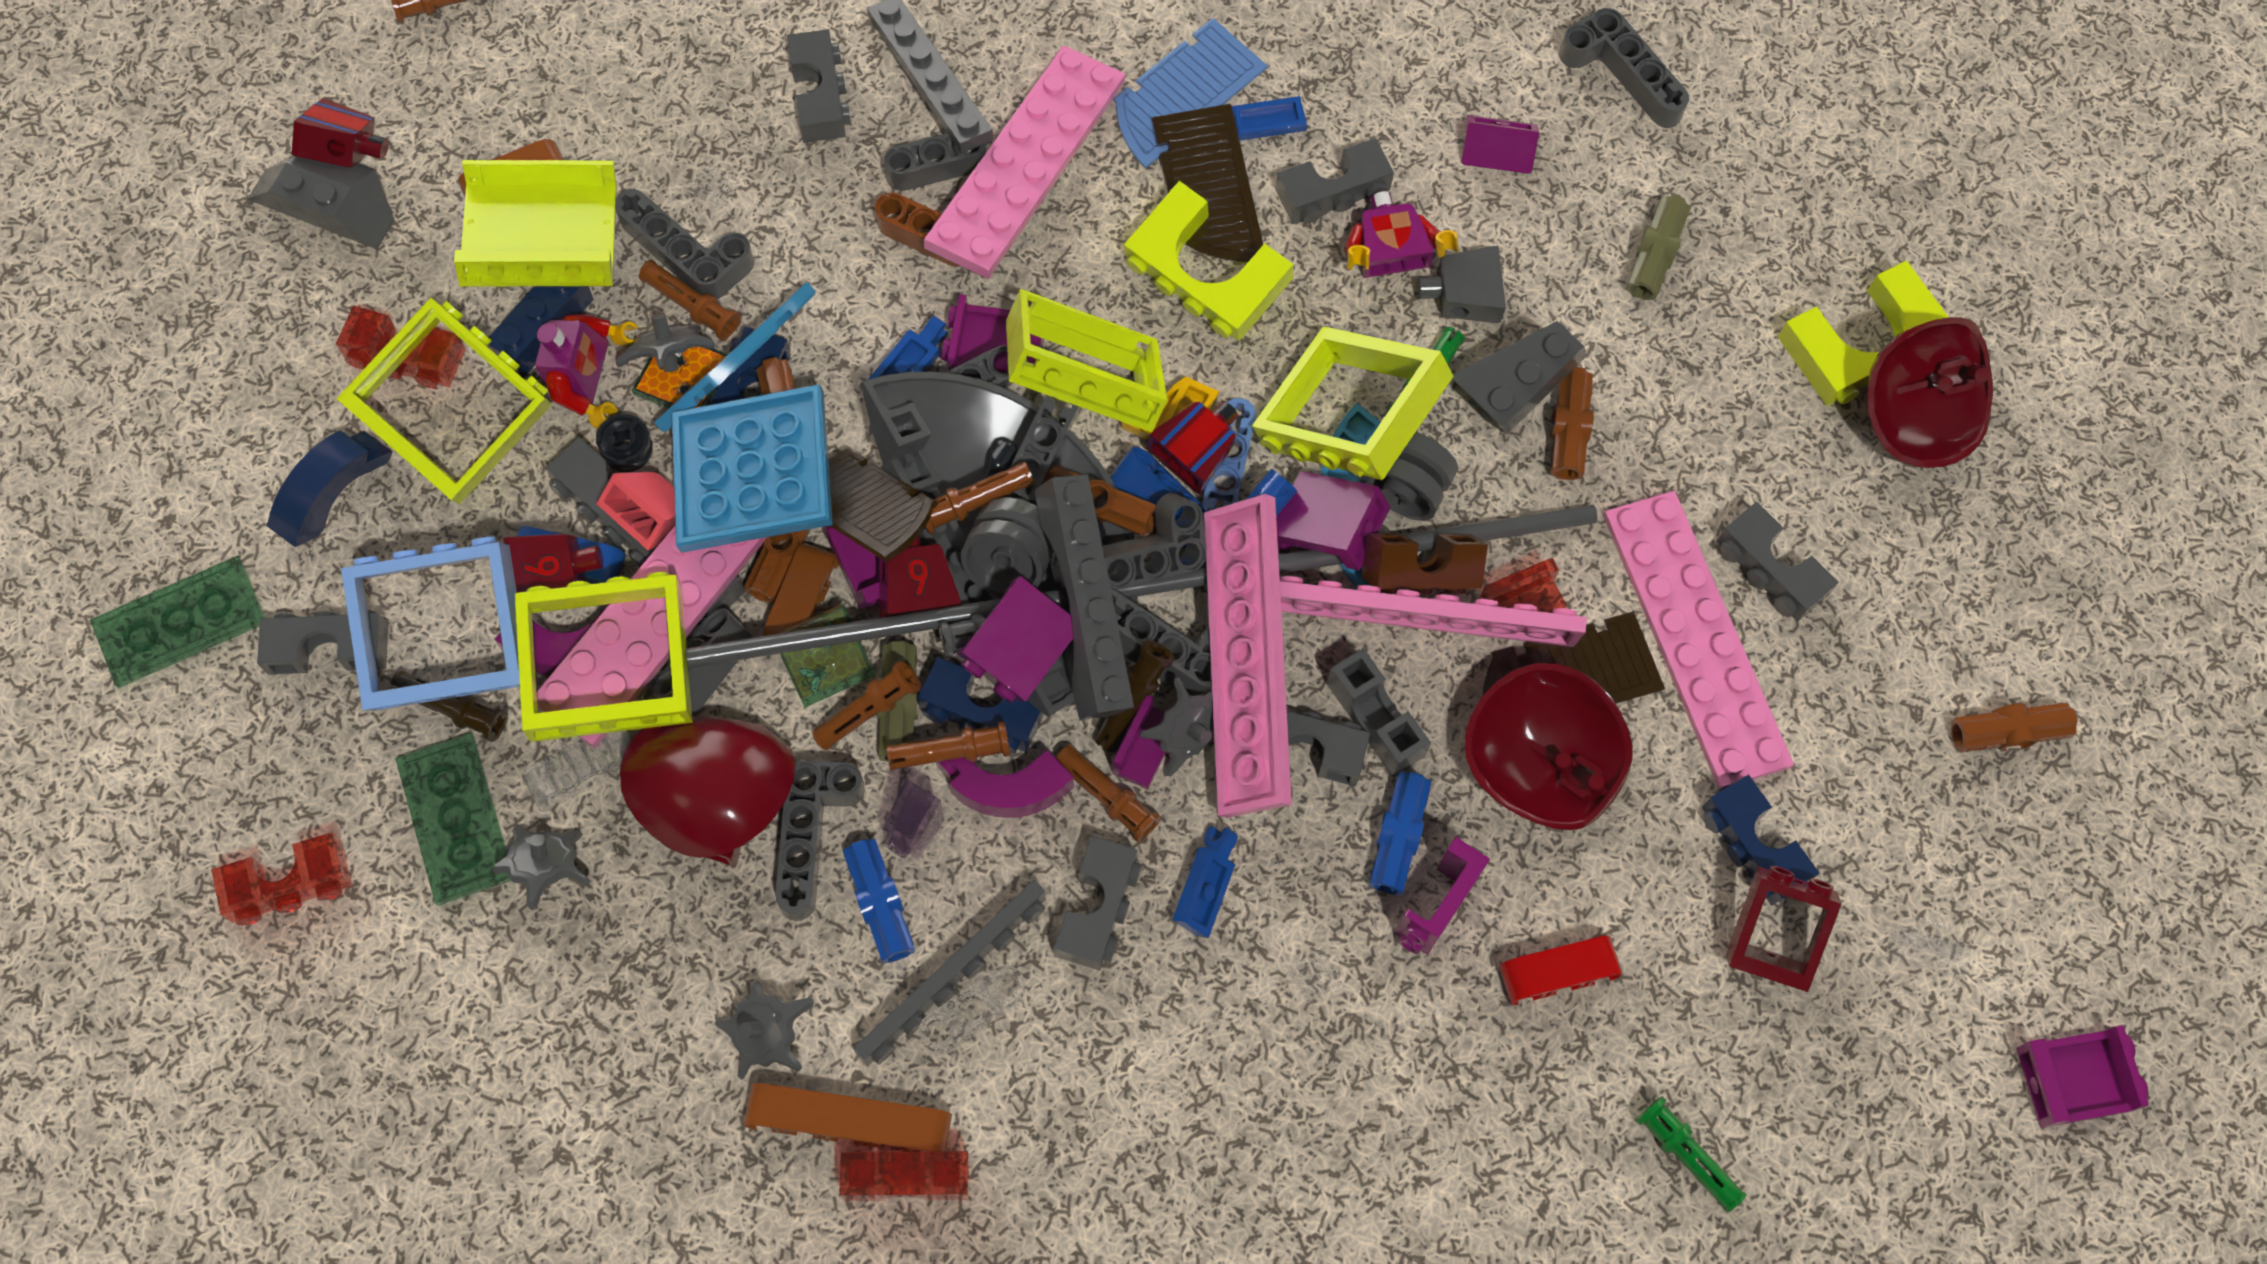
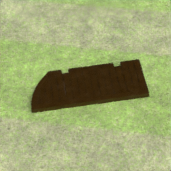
[1152,104,1263,262]
[828,448,938,563]
[1482,611,1665,704]

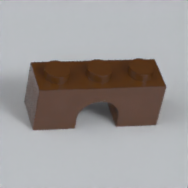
[1362,533,1488,594]

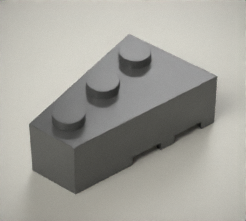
[1452,321,1587,434]

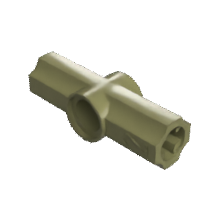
[1626,194,1691,300]
[877,641,919,762]

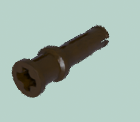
[1094,641,1174,752]
[389,670,508,742]

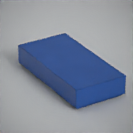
[1232,96,1307,141]

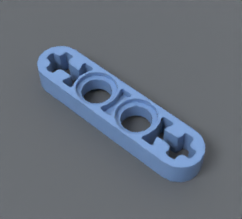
[1202,398,1255,530]

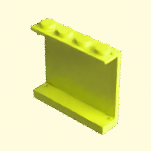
[454,160,617,287]

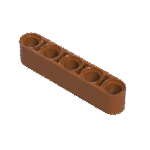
[743,1083,952,1157]

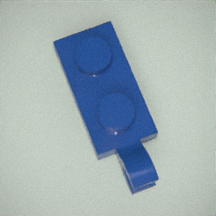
[868,316,947,380]
[1172,826,1238,938]

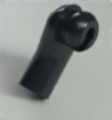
[985,438,1018,478]

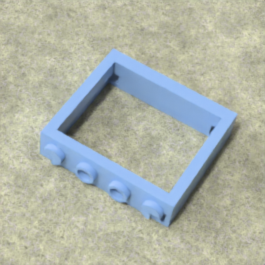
[341,537,520,711]

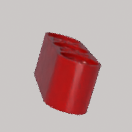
[1499,935,1623,1005]

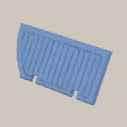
[1113,18,1268,169]

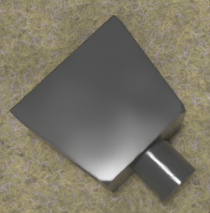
[1418,246,1506,323]

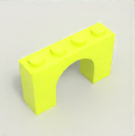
[1124,181,1293,341]
[1777,260,1949,406]

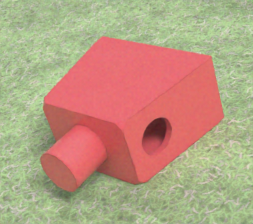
[596,472,676,550]

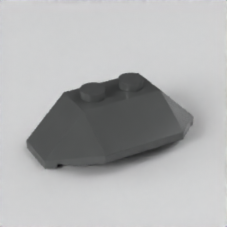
[247,155,395,250]

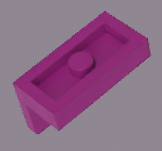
[1461,115,1540,174]
[1112,695,1166,790]

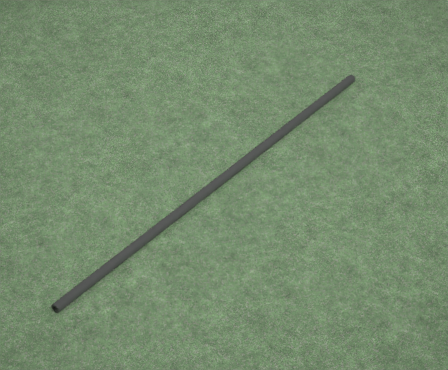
[686,505,1598,668]

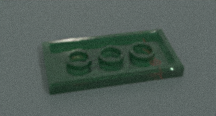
[90,556,266,689]
[395,733,511,906]

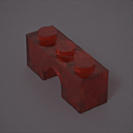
[336,306,466,389]
[211,832,353,926]
[839,1151,970,1201]

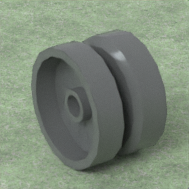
[1360,432,1459,521]
[961,497,1054,596]

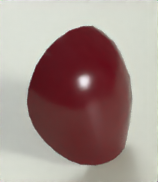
[1867,317,1993,468]
[1465,663,1633,831]
[620,717,796,858]

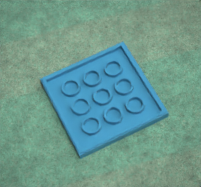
[672,384,833,553]

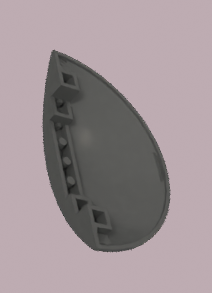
[861,372,1138,717]

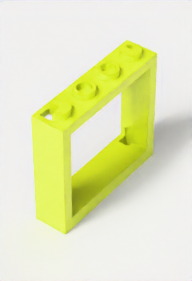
[1006,288,1168,433]
[336,298,552,504]
[1252,326,1454,480]
[515,572,693,742]

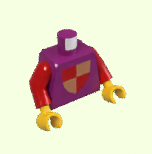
[1344,191,1459,278]
[535,314,638,429]

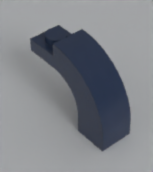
[267,430,392,547]

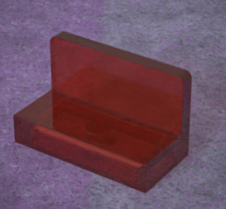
[1479,557,1567,613]

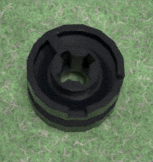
[596,414,653,472]

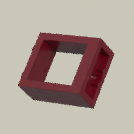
[1726,866,1842,992]

